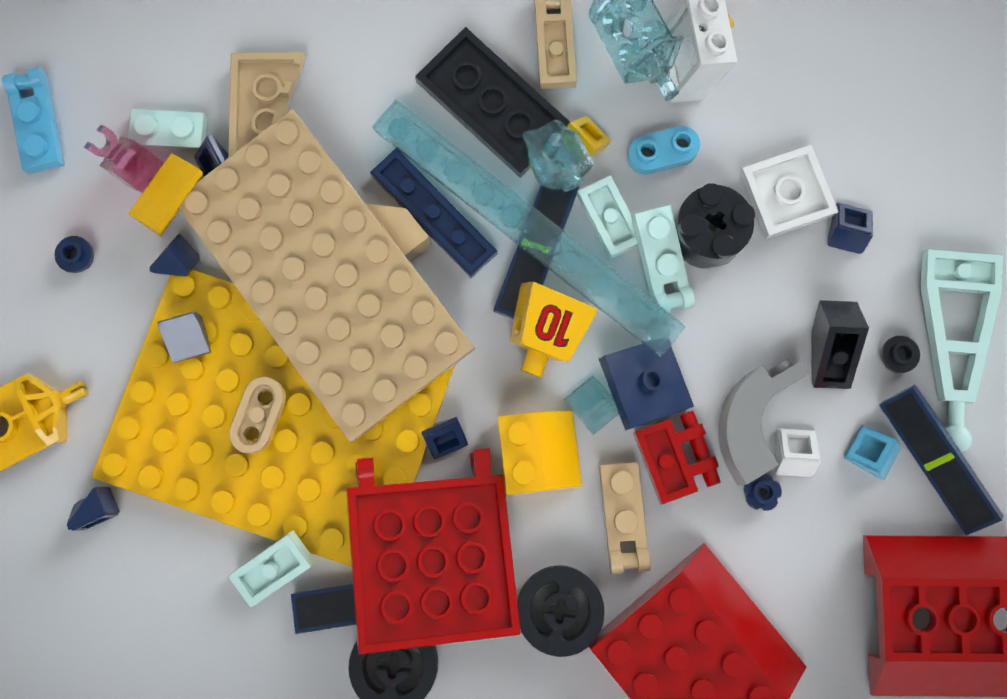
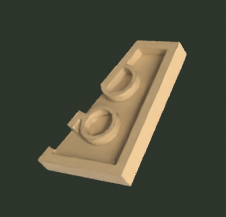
[228,52,306,158]

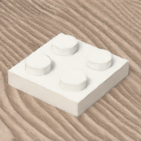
[739,145,838,239]

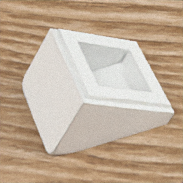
[776,428,821,477]

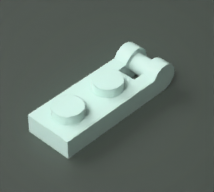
[631,205,695,316]

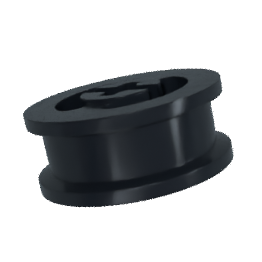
[517,565,605,657]
[348,641,439,699]

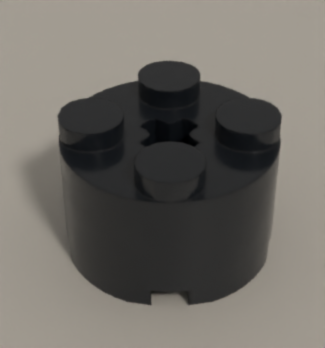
[674,183,755,268]

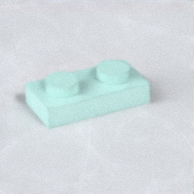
[127,109,208,152]
[577,175,638,259]
[228,530,316,608]

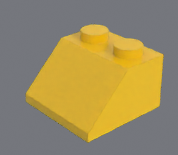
[498,411,582,495]

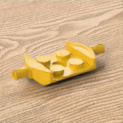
[0,373,89,472]

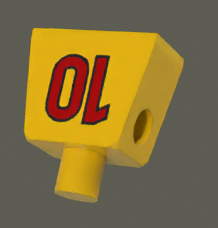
[510,282,598,378]

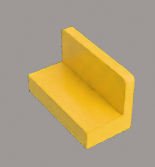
[128,153,203,237]

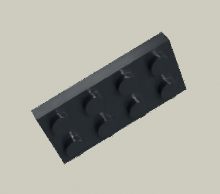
[415,27,570,178]

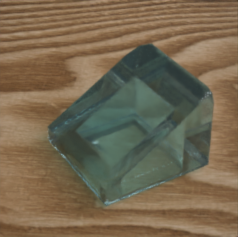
[564,376,619,434]

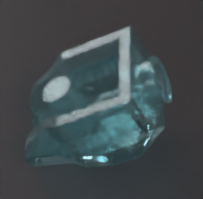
[522,119,594,192]

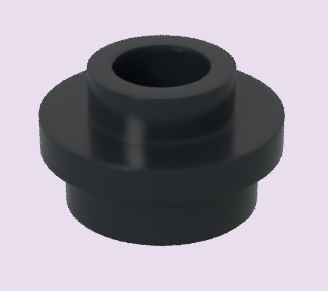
[881,335,920,373]

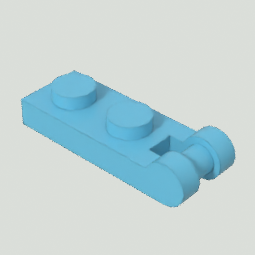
[2,67,65,174]

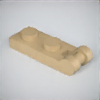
[534,0,577,89]
[599,462,651,574]

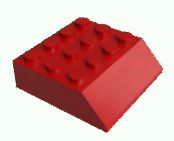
[589,543,807,699]

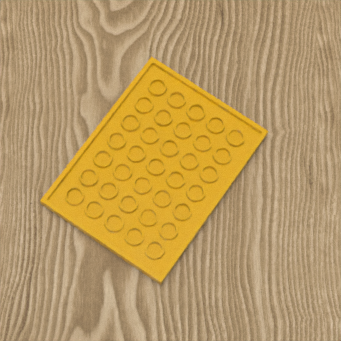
[91,270,456,567]

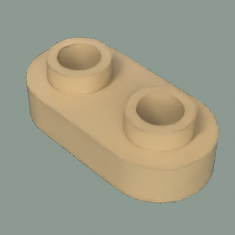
[230,377,286,454]

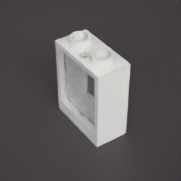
[656,0,738,103]

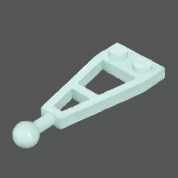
[921,249,1003,453]

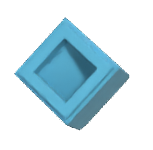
[844,425,901,480]

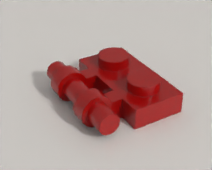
[633,411,721,505]

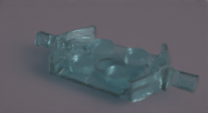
[589,0,684,101]

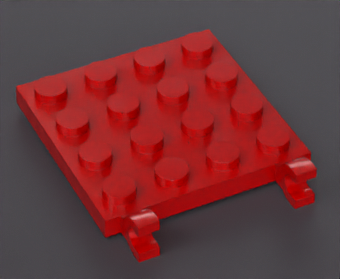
[346,448,521,654]

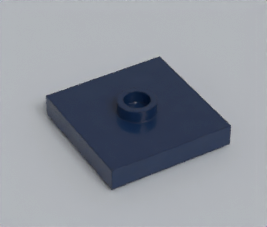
[599,336,694,431]

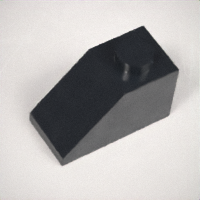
[811,300,869,389]

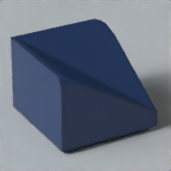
[67,487,120,531]

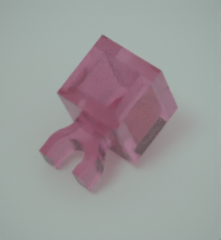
[83,124,164,193]

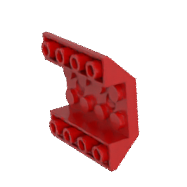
[863,535,1007,697]

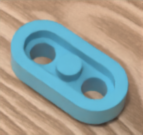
[627,126,700,175]

